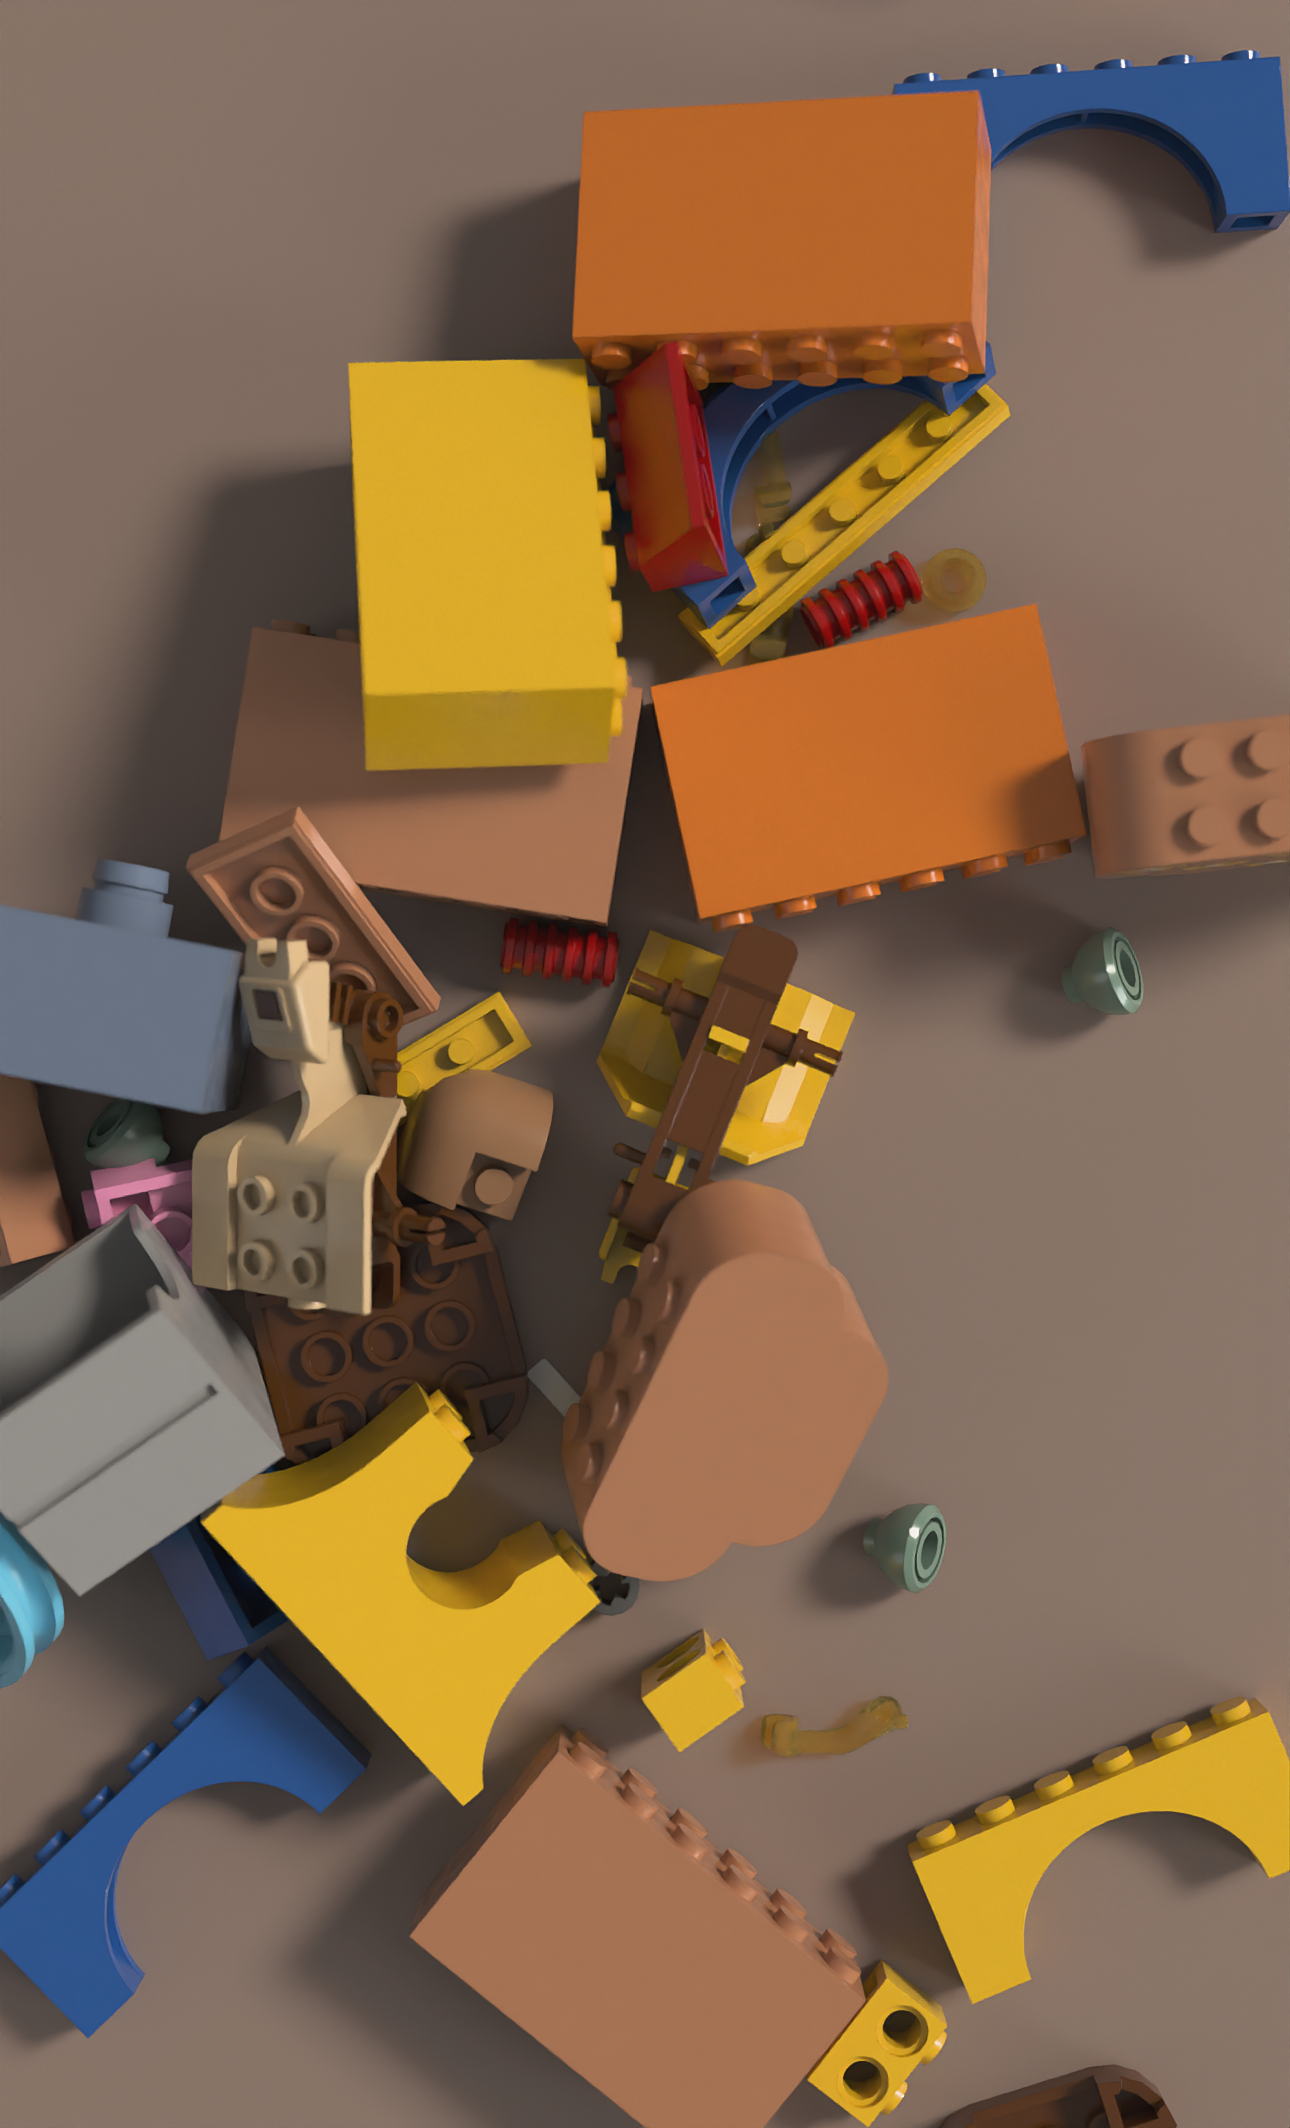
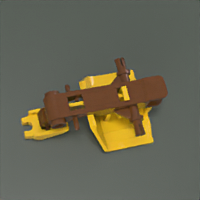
[596,924,855,1284]

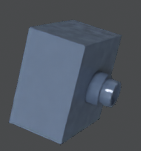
[0,858,252,1113]

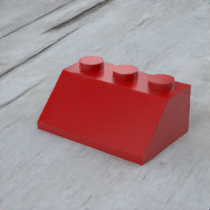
[607,341,729,592]

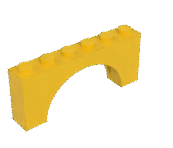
[907,1697,1290,2004]

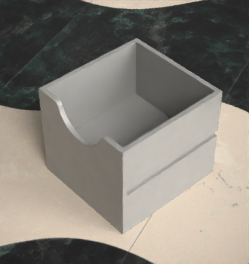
[0,1203,285,1596]

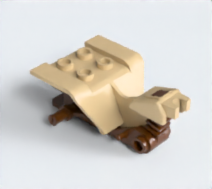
[192,938,446,1318]

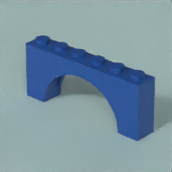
[891,50,1290,233]
[608,341,996,629]
[0,1646,372,2038]

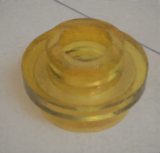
[922,548,987,613]

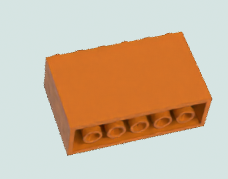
[572,90,991,391]
[650,603,1087,933]

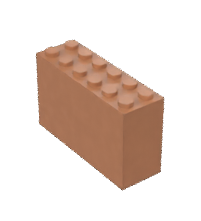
[219,619,643,929]
[409,1723,866,2128]

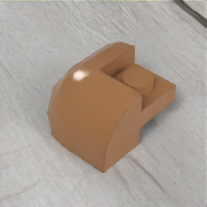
[396,1068,554,1221]

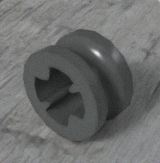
[589,1560,640,1616]

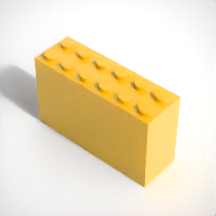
[348,359,627,771]

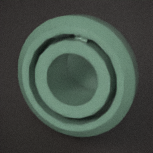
[1061,927,1143,1015]
[83,1097,170,1169]
[863,1503,946,1593]

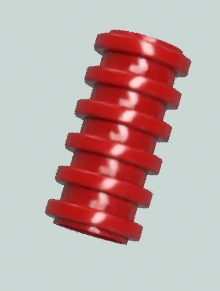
[800,551,923,649]
[500,917,620,989]

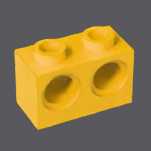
[641,1629,746,1752]
[806,1959,948,2127]

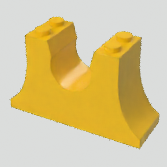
[200,1382,600,1806]

